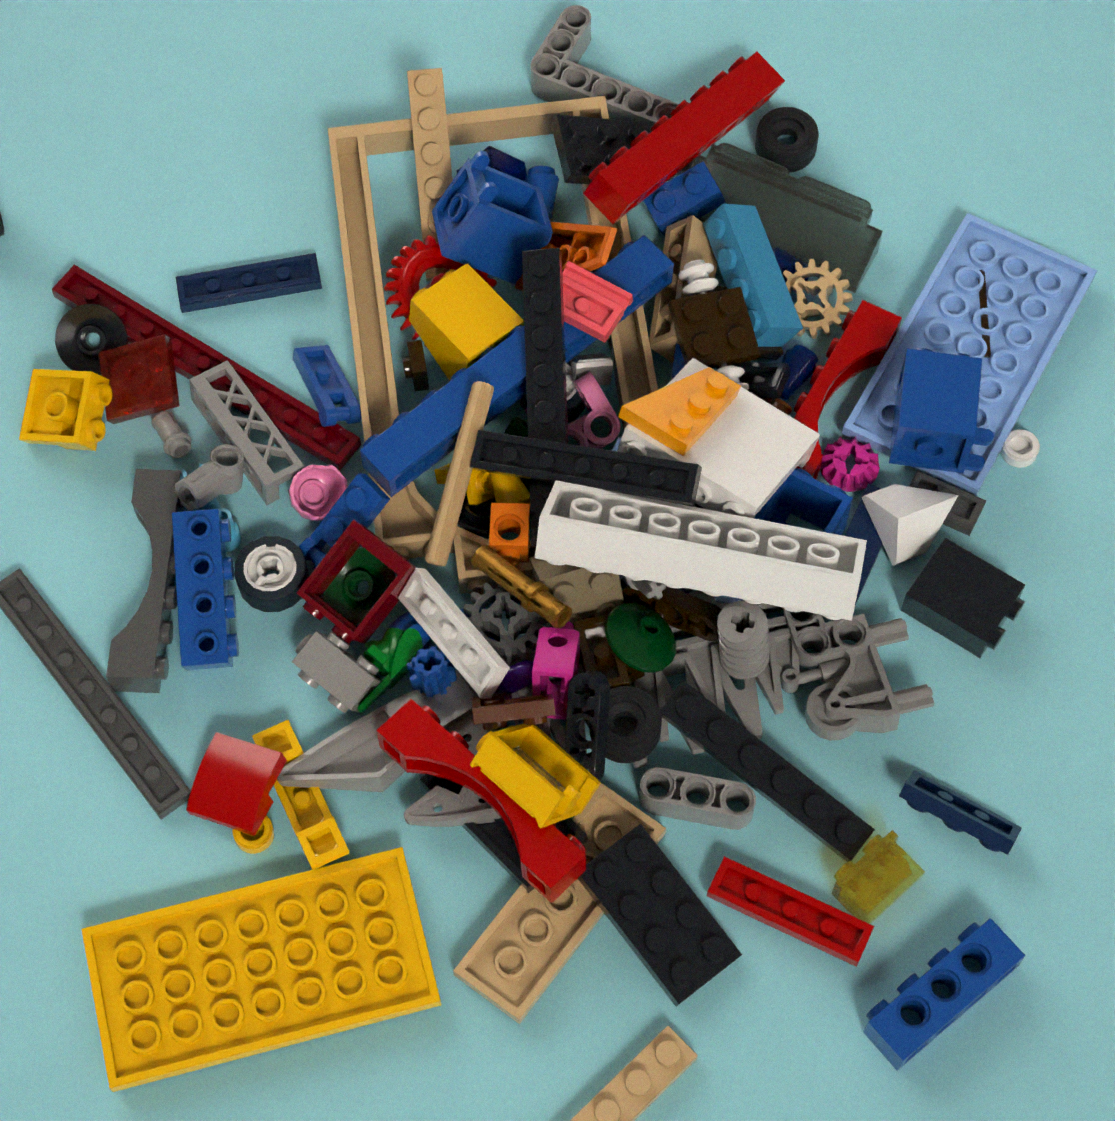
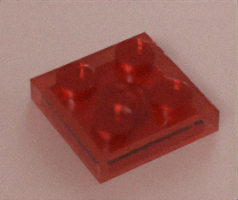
[99,334,180,424]

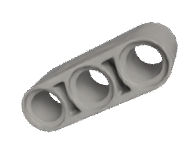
[639,767,756,830]

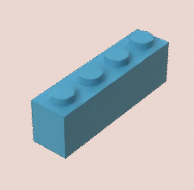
[703,204,803,347]

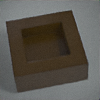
[402,340,429,392]

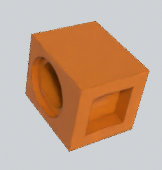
[489,503,530,565]

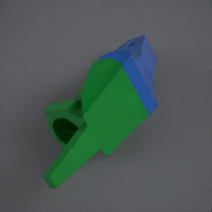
[357,611,431,714]

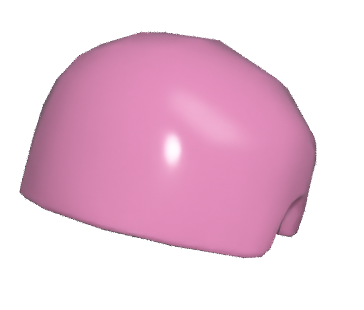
[288,464,348,521]

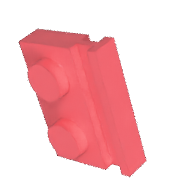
[562,261,633,343]

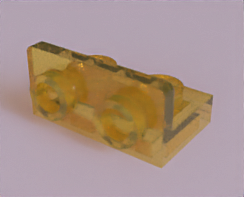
[831,830,925,924]

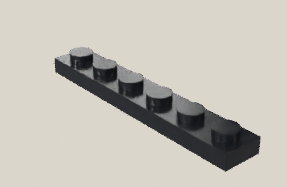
[470,430,702,506]
[660,680,875,863]

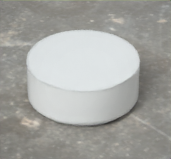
[1001,429,1040,468]

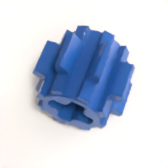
[407,646,457,698]

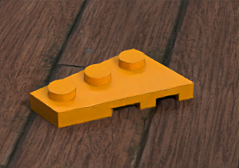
[618,367,741,456]

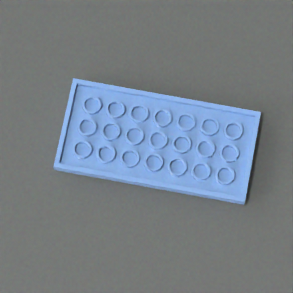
[842,213,1097,496]

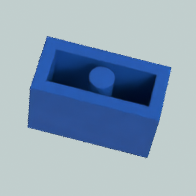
[643,161,726,237]

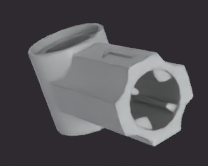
[175,444,244,511]

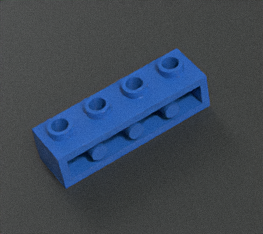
[172,509,239,671]

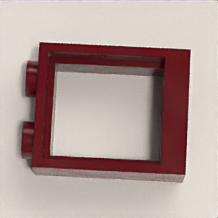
[297,519,417,644]

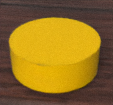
[232,816,274,854]

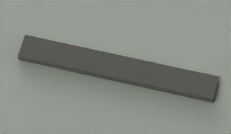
[0,568,191,820]

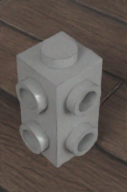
[292,631,383,713]

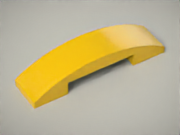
[252,720,350,870]

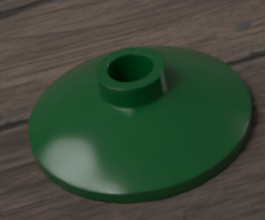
[322,548,396,624]
[605,603,676,673]

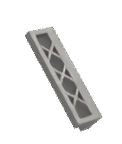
[189,360,304,505]

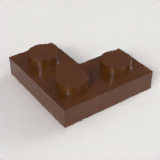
[472,693,556,730]

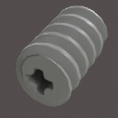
[717,601,770,680]

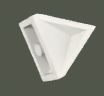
[861,484,959,566]

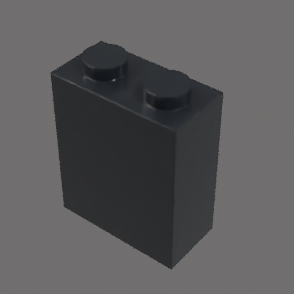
[901,538,1025,658]

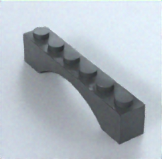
[106,469,184,693]

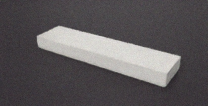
[398,568,510,699]

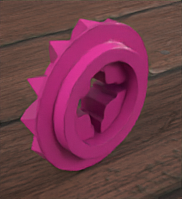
[820,436,880,492]

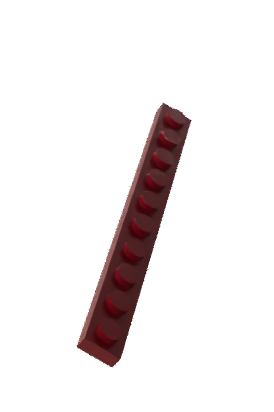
[51,265,361,471]

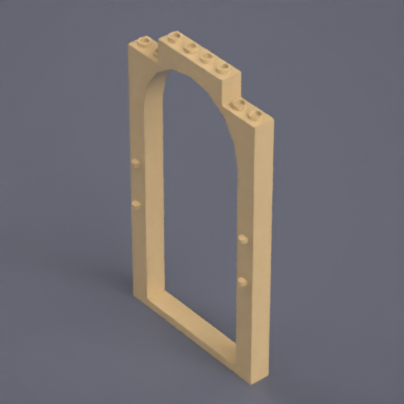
[328,96,673,595]

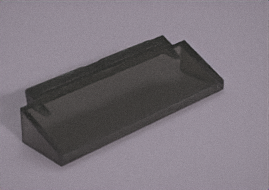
[680,143,883,293]

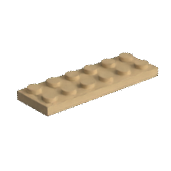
[453,783,666,1024]

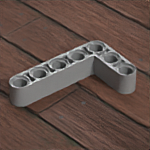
[530,5,679,132]

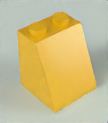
[409,263,524,381]

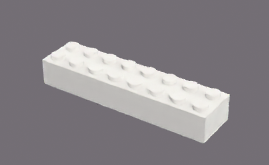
[535,480,867,621]

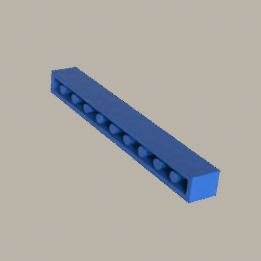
[360,235,674,497]

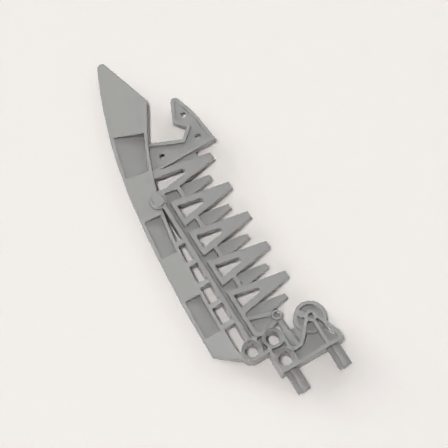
[277,590,934,827]

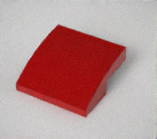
[186,732,287,836]

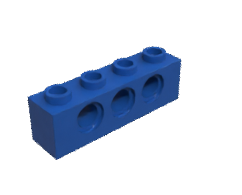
[863,918,1026,1071]

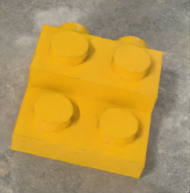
[19,369,112,451]

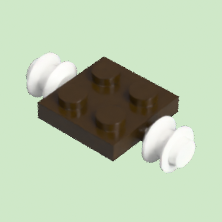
[668,260,760,390]

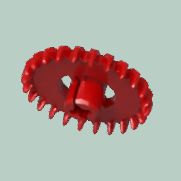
[384,235,498,347]

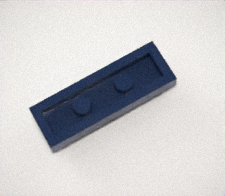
[899,770,1022,855]

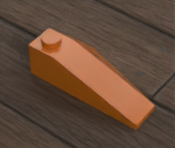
[515,222,617,291]

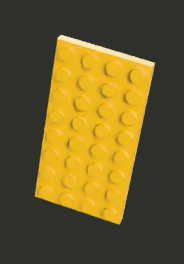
[81,847,441,1092]

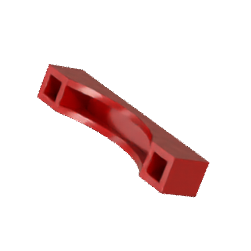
[794,300,902,479]
[376,699,586,904]

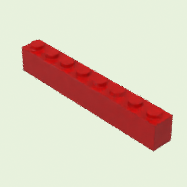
[583,51,785,224]

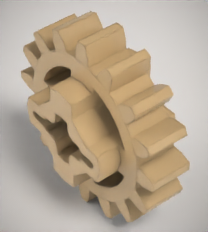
[783,259,853,339]

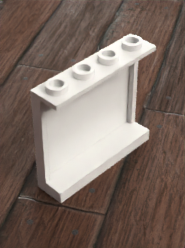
[617,358,820,518]

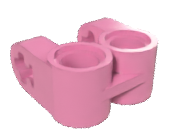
[525,372,620,449]

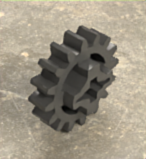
[464,583,547,664]

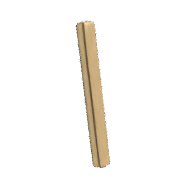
[425,381,494,566]

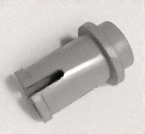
[151,411,192,458]

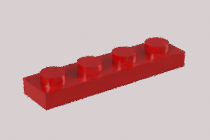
[706,856,875,967]

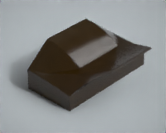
[574,614,645,696]

